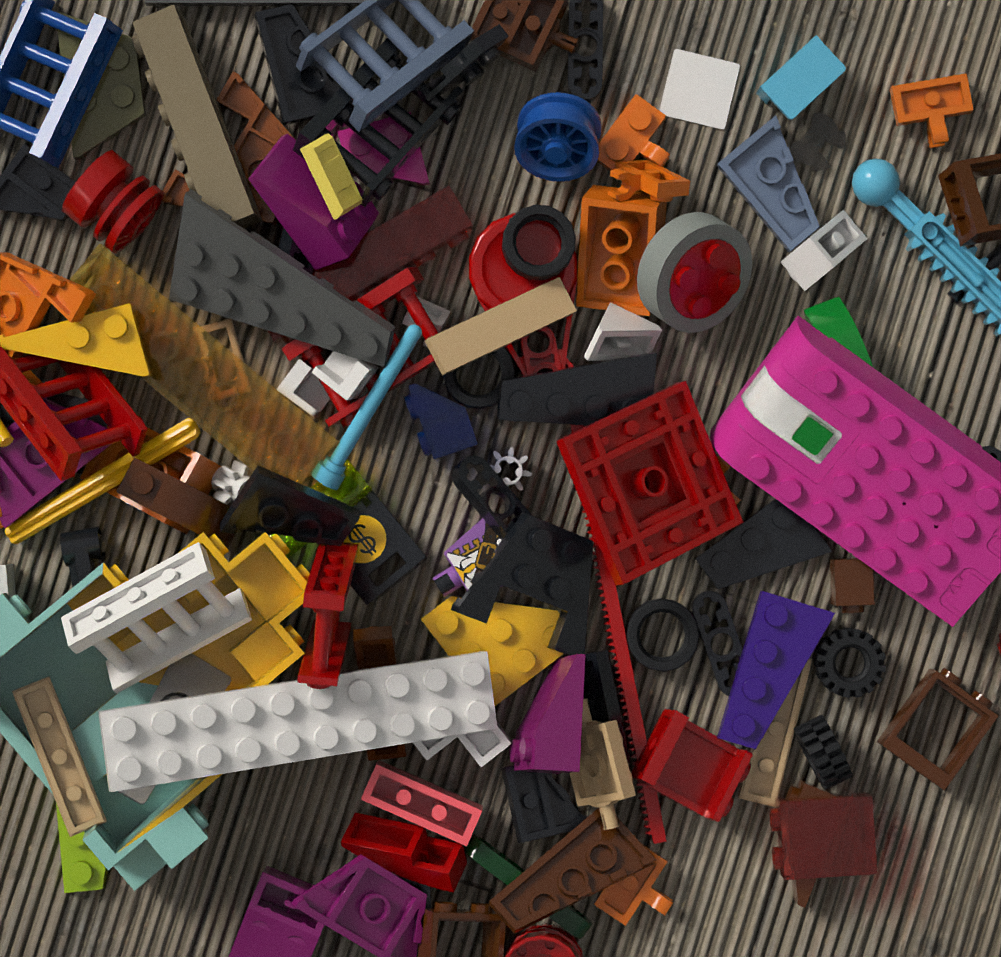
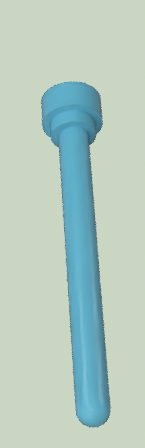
[311,324,422,490]

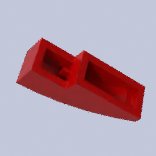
[341,813,467,893]

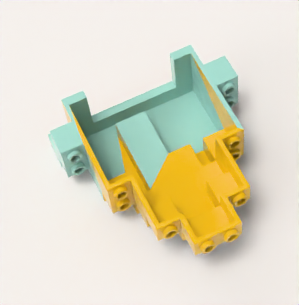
[0,532,310,891]

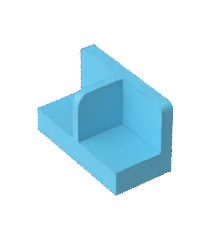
[756,35,846,120]

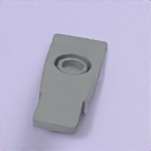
[118,653,231,805]

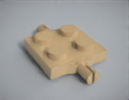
[569,698,636,830]

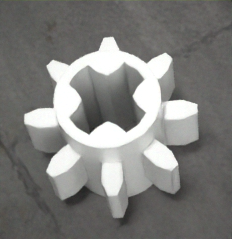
[489,447,532,491]
[212,460,254,507]

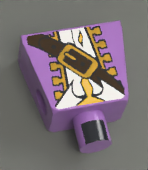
[433,518,502,597]

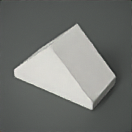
[584,302,662,361]

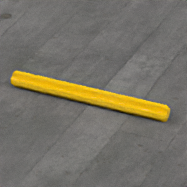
[5,418,201,544]

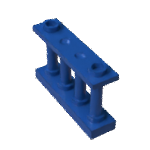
[0,0,123,168]

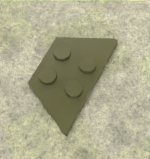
[57,12,146,160]

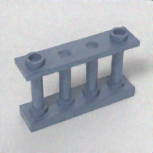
[296,0,474,132]

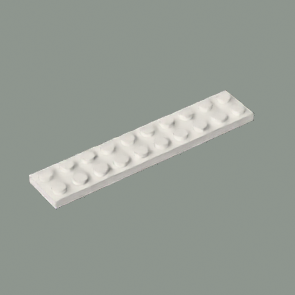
[98,651,498,792]

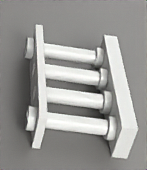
[61,542,252,694]

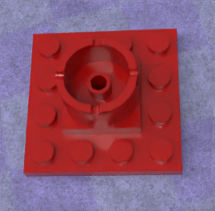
[556,381,743,585]

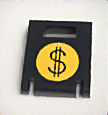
[318,487,428,606]

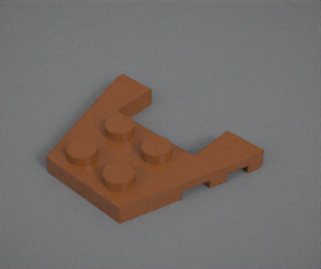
[162,71,296,226]

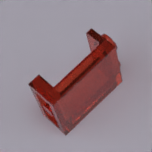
[769,792,877,880]

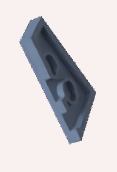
[716,115,820,252]

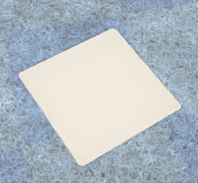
[659,49,740,130]

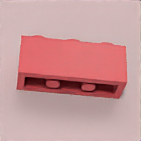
[360,760,483,846]

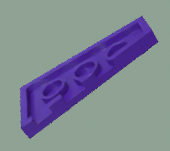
[717,591,835,749]

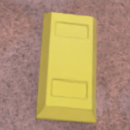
[300,133,363,220]

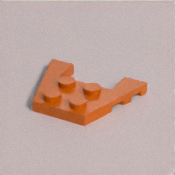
[0,252,96,385]

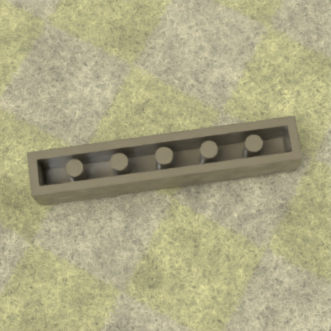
[132,4,263,229]

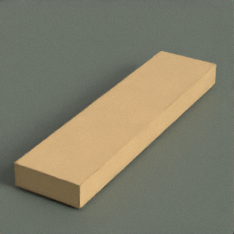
[425,277,577,376]
[738,658,812,807]
[12,676,107,837]

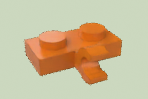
[890,73,974,149]
[597,94,670,171]
[608,160,690,202]
[594,844,673,926]

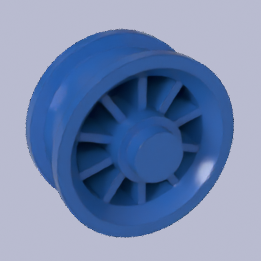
[514,90,602,182]

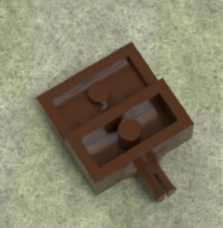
[469,0,579,72]

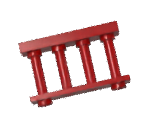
[281,267,439,428]
[0,345,148,481]
[297,543,358,689]

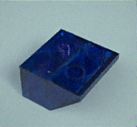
[404,383,479,461]

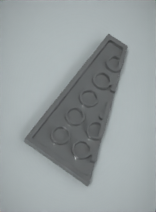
[169,189,395,367]

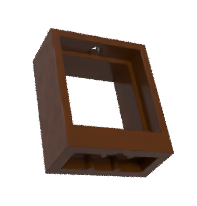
[938,154,1001,247]
[877,668,998,791]
[418,901,506,957]

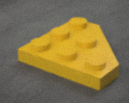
[421,596,564,706]

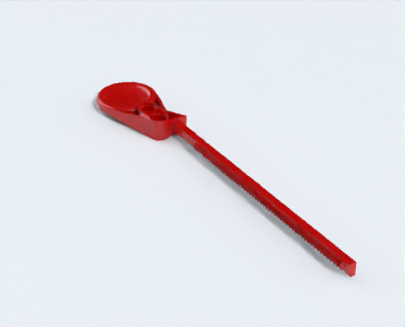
[469,213,667,844]

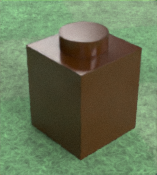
[829,558,875,613]

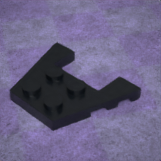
[451,513,593,656]

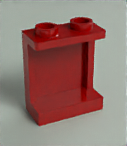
[632,709,753,822]

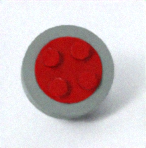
[637,212,752,333]

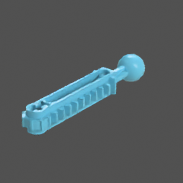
[852,158,1001,336]

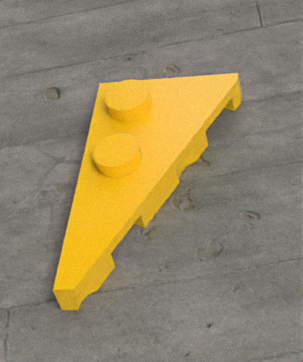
[0,303,152,377]

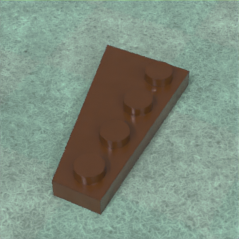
[489,808,656,934]

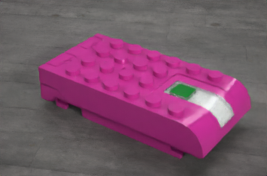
[710,316,1001,627]

